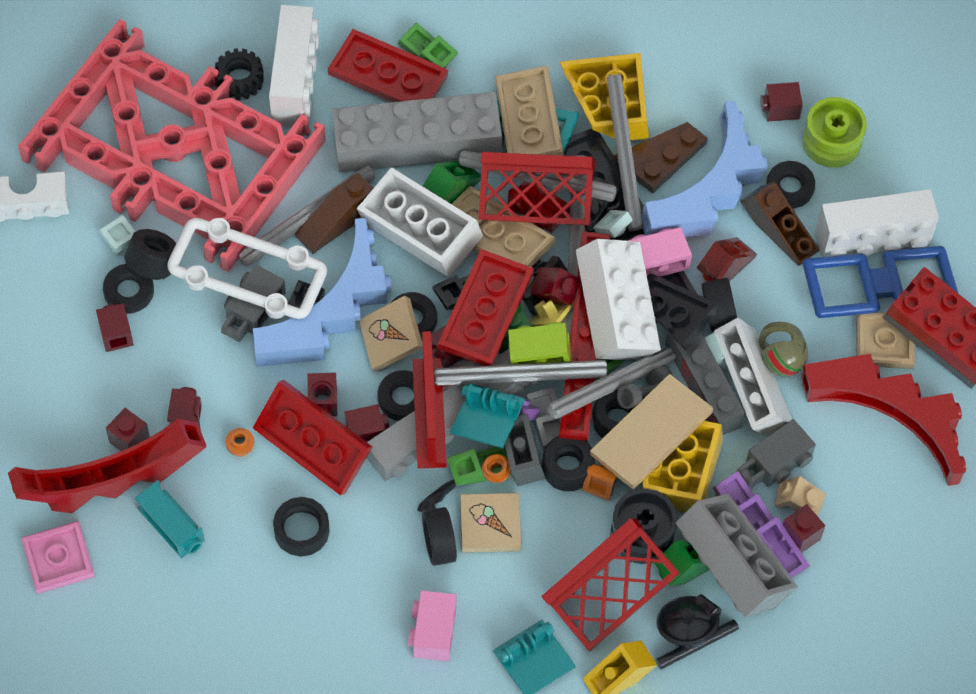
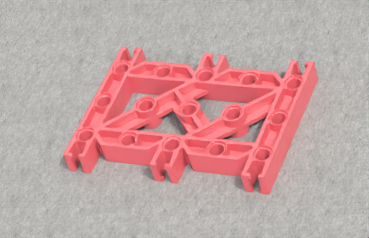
[18,19,326,273]

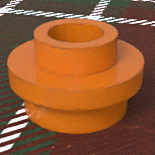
[225,428,255,456]
[482,454,511,483]

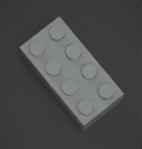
[676,494,798,617]

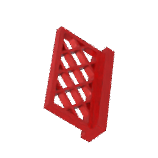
[478,152,596,226]
[412,331,447,469]
[541,518,680,651]

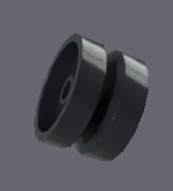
[610,488,678,564]

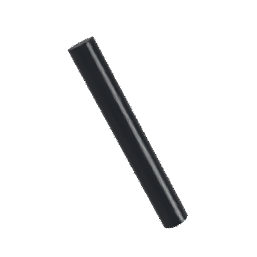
[656,619,739,670]

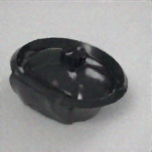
[656,594,722,648]

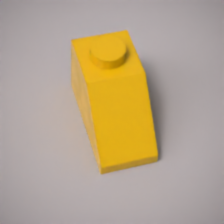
[582,640,657,694]

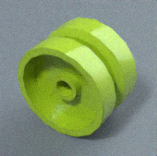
[802,97,867,167]

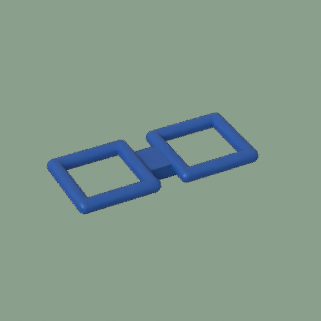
[802,246,959,318]

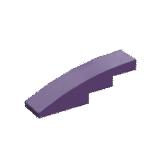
[712,471,810,578]

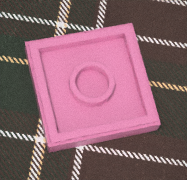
[21,521,95,594]

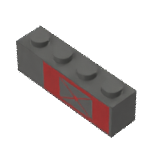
[665,332,745,435]

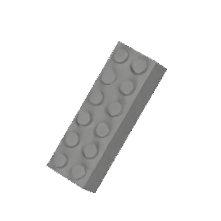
[332,92,502,172]

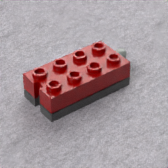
[882,266,976,389]

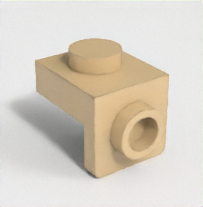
[774,476,826,516]

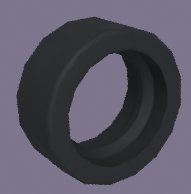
[273,497,330,557]
[422,507,457,566]

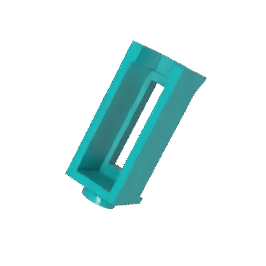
[135,480,204,559]

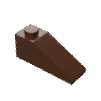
[295,173,373,254]

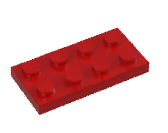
[328,29,448,102]
[438,249,534,366]
[252,380,373,495]

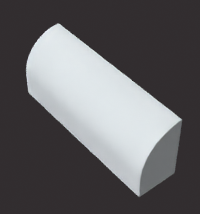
[714,318,792,435]

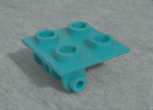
[450,383,525,449]
[492,620,576,694]

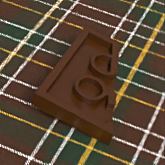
[614,122,708,194]

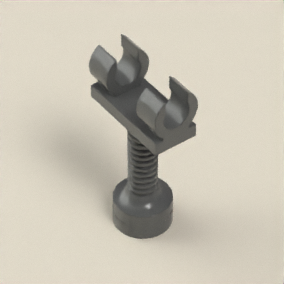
[617,365,673,409]

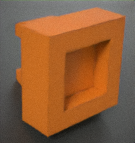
[582,464,617,501]

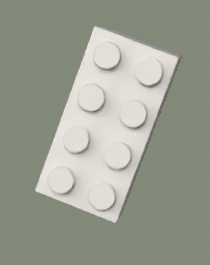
[269,5,320,127]
[357,167,483,278]
[815,189,939,257]
[576,239,661,360]

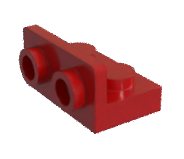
[507,181,570,234]

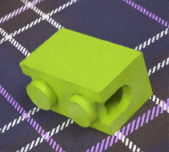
[508,322,572,365]

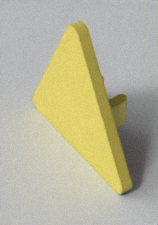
[529,297,575,327]

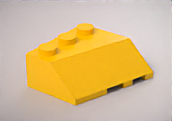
[560,53,649,141]
[643,421,723,513]

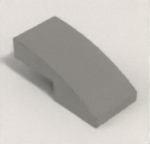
[525,387,561,447]

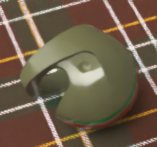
[759,321,808,377]

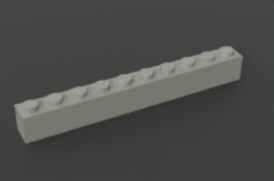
[367,306,574,482]

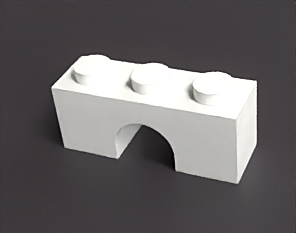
[0,171,69,222]

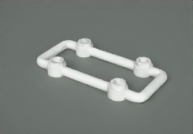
[167,218,327,319]

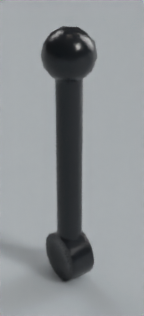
[586,185,620,232]

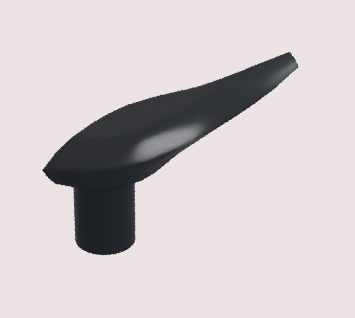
[417,479,456,512]

